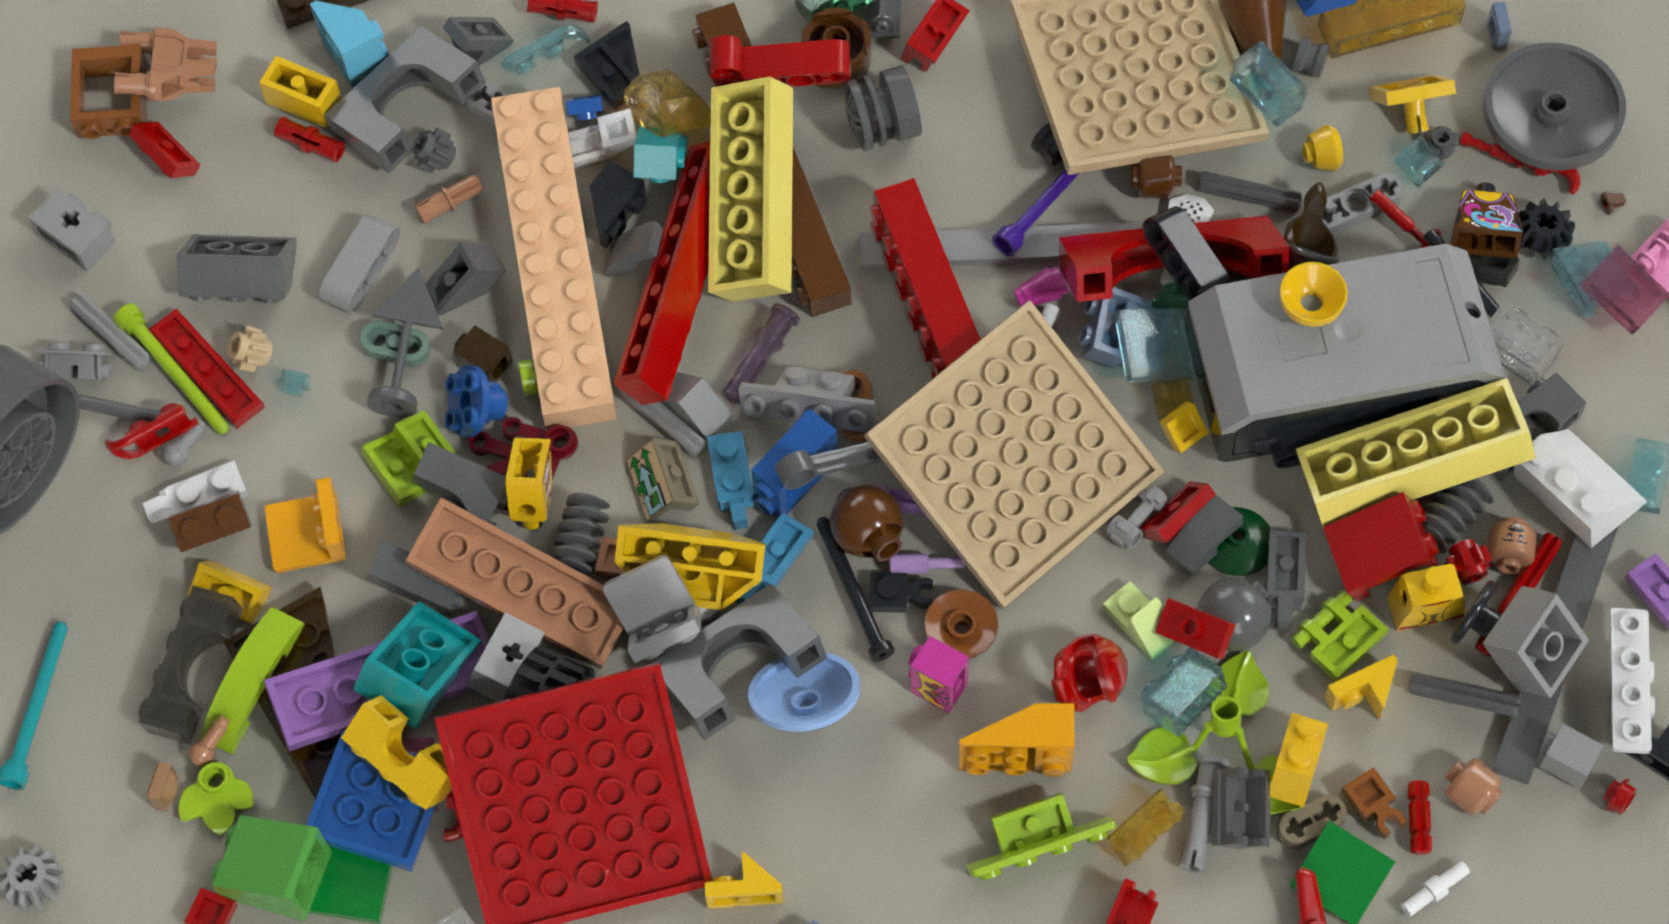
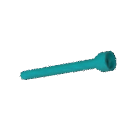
[0,621,68,790]

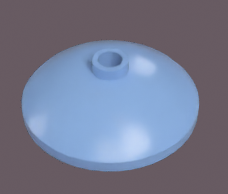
[748,653,860,733]

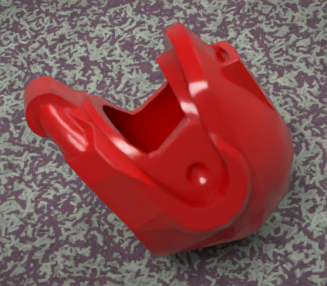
[1051,634,1128,713]

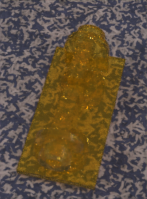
[1107,788,1185,866]

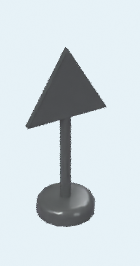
[366,268,443,418]

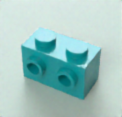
[633,121,688,183]

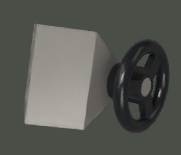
[1450,581,1589,699]

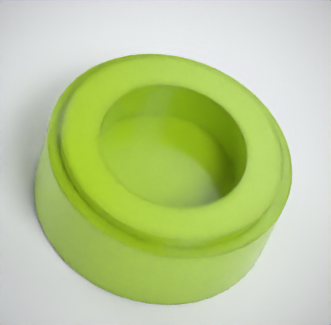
[519,359,539,396]

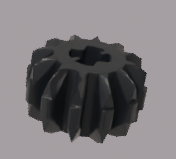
[1518,198,1575,261]

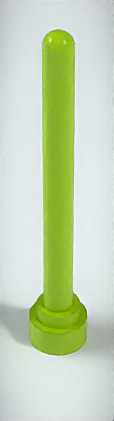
[113,303,229,434]

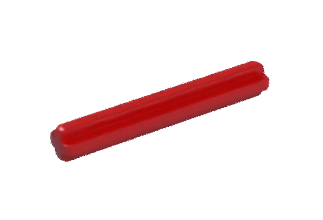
[1475,532,1562,657]

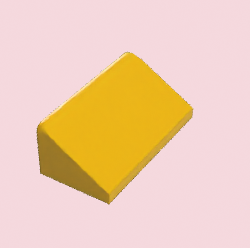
[187,560,272,624]

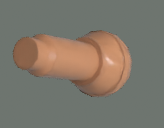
[188,715,230,767]

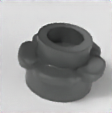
[1424,126,1459,160]

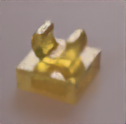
[1151,378,1194,421]

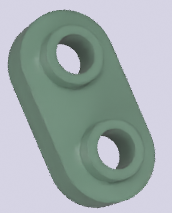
[360,320,431,367]

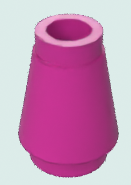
[1013,267,1068,307]

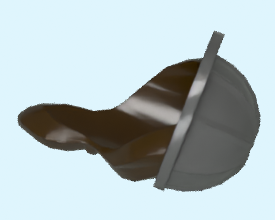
[1283,182,1339,270]

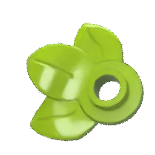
[179,762,254,836]

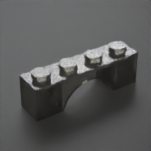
[139,586,243,745]

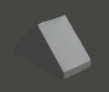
[661,372,732,441]

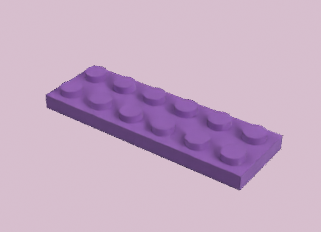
[264,611,489,751]

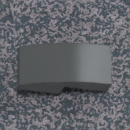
[603,221,663,277]
[1165,495,1243,576]

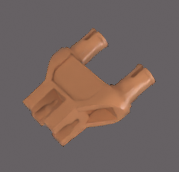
[114,27,217,101]

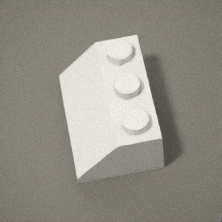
[1514,429,1646,548]

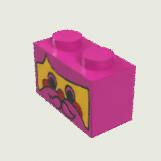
[908,636,969,714]

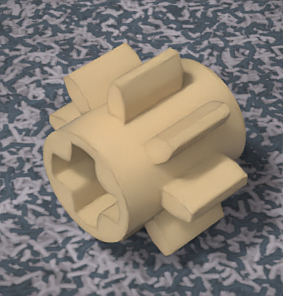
[228,326,272,373]

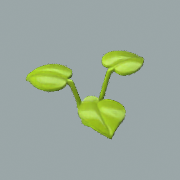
[1127,650,1301,814]

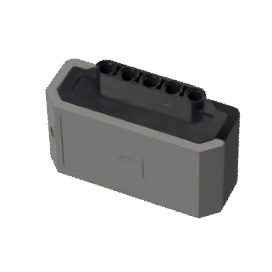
[1184,244,1506,468]

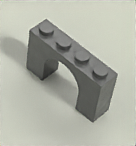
[324,25,486,173]
[366,442,507,616]
[651,583,827,741]

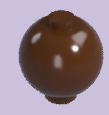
[830,485,903,561]

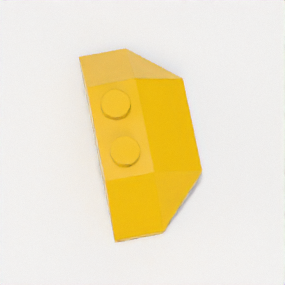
[614,524,766,610]

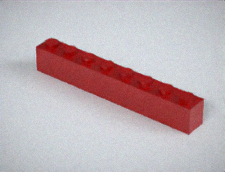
[613,141,710,406]

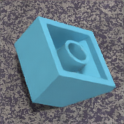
[310,1,389,89]

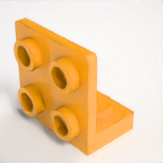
[265,477,347,573]

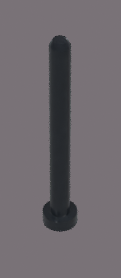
[816,516,895,662]

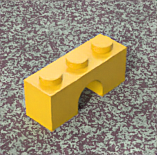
[341,695,452,810]

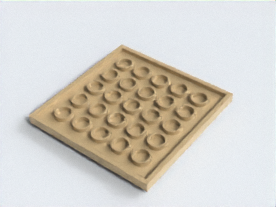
[1009,0,1269,175]
[863,300,1165,609]

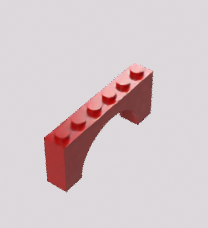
[1059,215,1289,302]

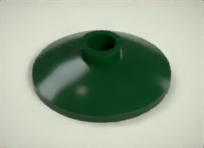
[1208,507,1271,576]

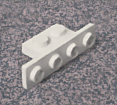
[1609,608,1655,754]

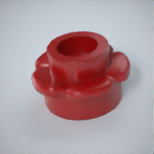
[1603,779,1637,815]

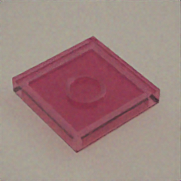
[1579,245,1669,335]

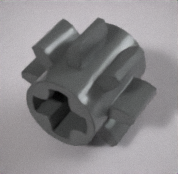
[412,128,456,173]

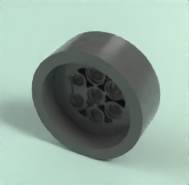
[0,344,80,535]

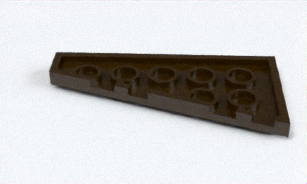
[223,586,341,800]

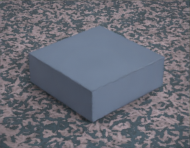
[1487,2,1512,50]

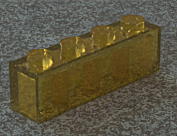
[1318,0,1466,59]

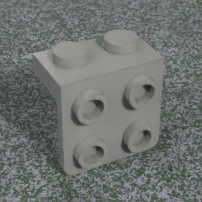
[603,555,701,663]

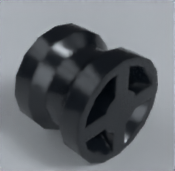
[1031,123,1062,166]

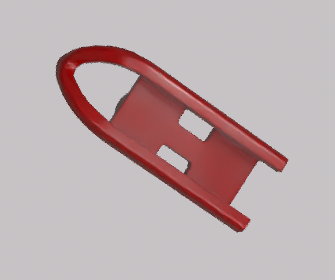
[104,403,199,459]

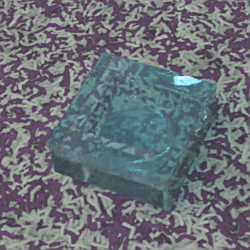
[1394,136,1445,188]

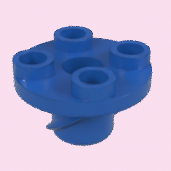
[444,365,508,437]

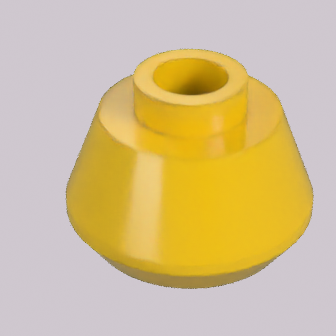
[1302,124,1343,172]

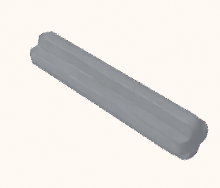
[70,294,151,371]
[619,388,705,457]

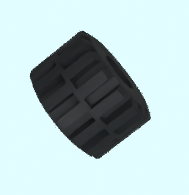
[504,645,594,700]

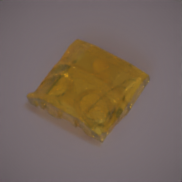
[624,69,711,137]

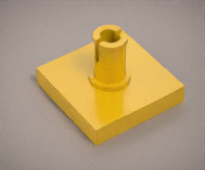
[1369,75,1456,134]

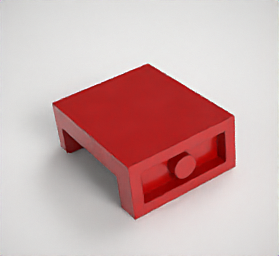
[1323,492,1439,601]

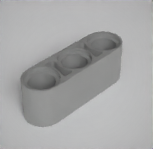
[319,214,400,313]

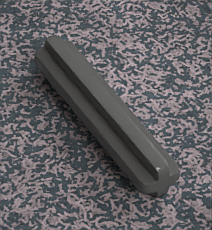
[1198,171,1302,212]
[1409,672,1521,717]

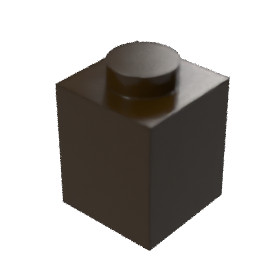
[453,325,513,382]

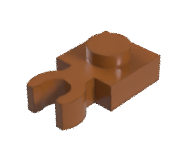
[1341,767,1406,839]

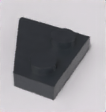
[574,21,643,109]

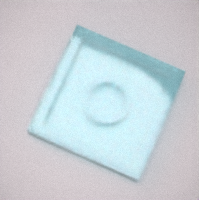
[1114,308,1196,382]

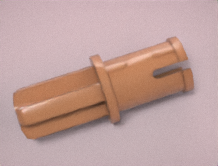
[414,175,483,224]

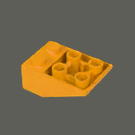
[959,703,1075,777]

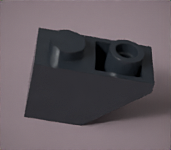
[590,161,647,248]

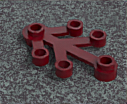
[469,417,578,515]

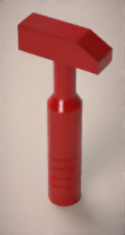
[1369,189,1442,248]

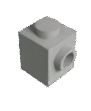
[1539,724,1604,789]

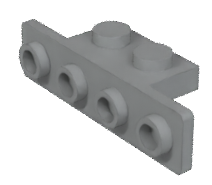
[738,366,879,433]

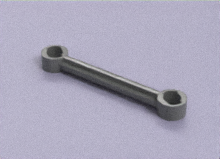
[775,442,883,490]

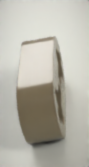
[1277,795,1347,849]

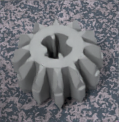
[0,845,64,912]

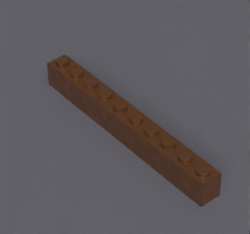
[692,2,852,317]

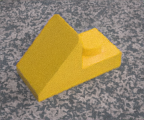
[1324,654,1398,719]
[705,851,784,908]

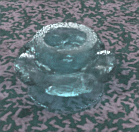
[277,369,311,397]

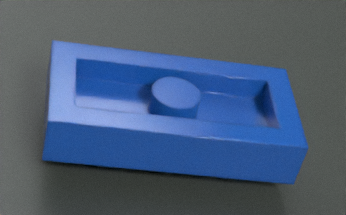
[566,94,604,121]

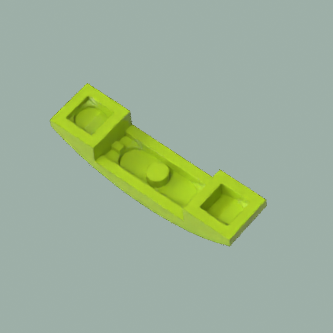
[200,607,305,755]

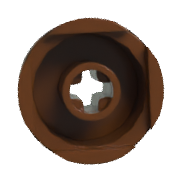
[802,8,871,89]

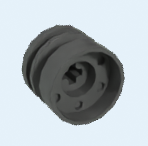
[844,65,922,151]

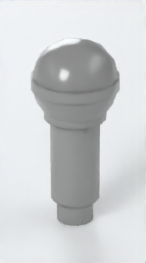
[163,419,206,466]

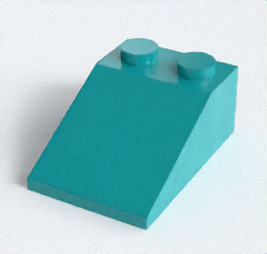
[353,601,481,729]

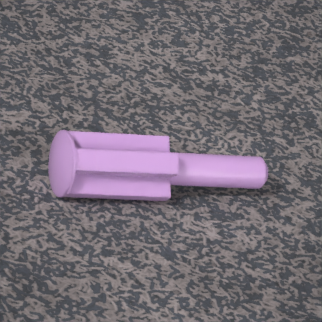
[889,553,965,574]

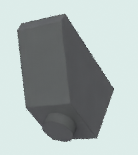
[425,243,506,315]

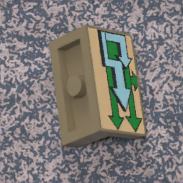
[626,438,700,522]

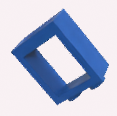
[751,408,838,518]

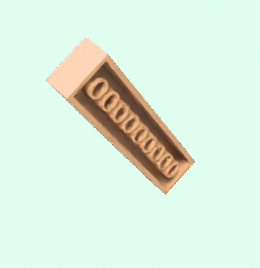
[491,86,617,430]

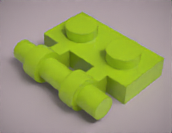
[1290,590,1389,682]

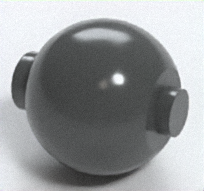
[1197,577,1272,652]

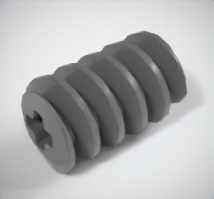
[1422,478,1493,554]
[549,492,610,576]

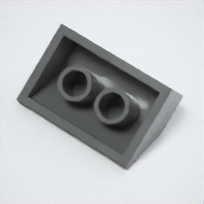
[177,234,297,303]

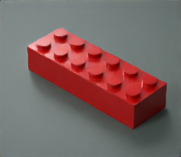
[870,178,981,379]

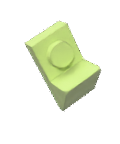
[1102,581,1176,661]

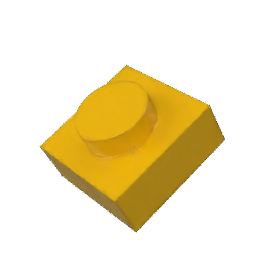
[1159,401,1209,454]

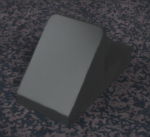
[443,17,514,66]

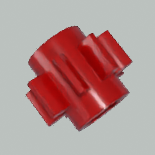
[1444,539,1493,585]

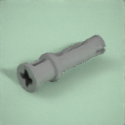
[1179,755,1231,873]

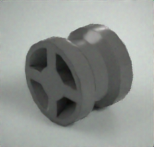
[1293,37,1330,78]

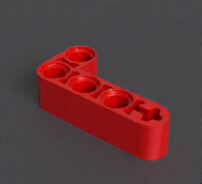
[709,35,851,87]

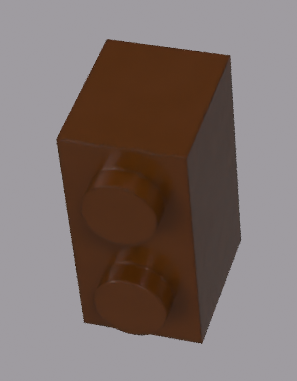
[168,491,252,552]

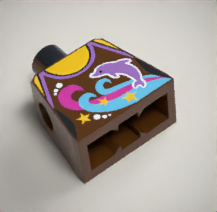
[1450,182,1523,258]

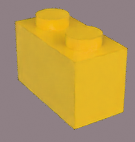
[259,56,342,128]
[1270,713,1328,807]

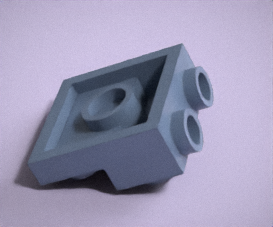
[1078,287,1170,375]

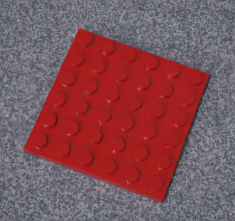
[435,662,713,924]

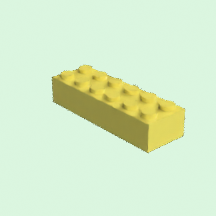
[708,77,793,302]
[1296,378,1536,527]

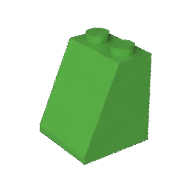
[211,815,332,922]

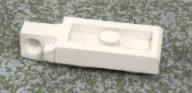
[143,460,248,524]

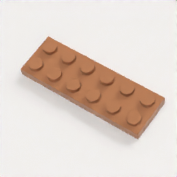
[404,498,624,669]

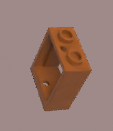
[70,44,147,139]

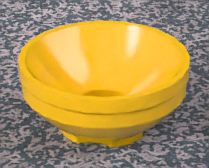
[1280,262,1348,327]

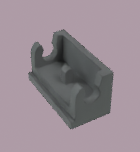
[1212,767,1270,849]

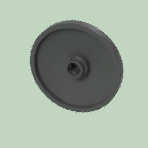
[1483,42,1626,171]

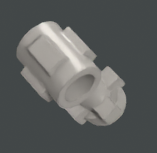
[1106,486,1168,549]

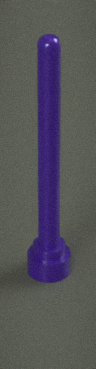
[992,169,1080,257]

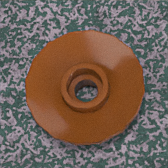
[924,589,999,659]

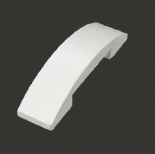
[498,108,637,170]

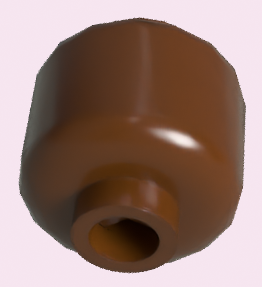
[1132,155,1182,199]

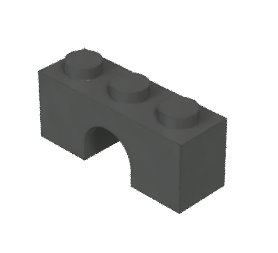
[1494,372,1587,480]

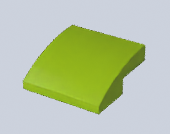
[361,410,456,507]

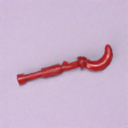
[1459,132,1581,195]

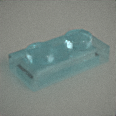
[1628,437,1669,515]

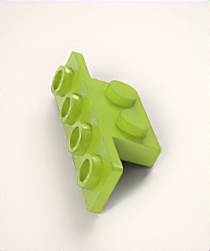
[966,792,1117,880]

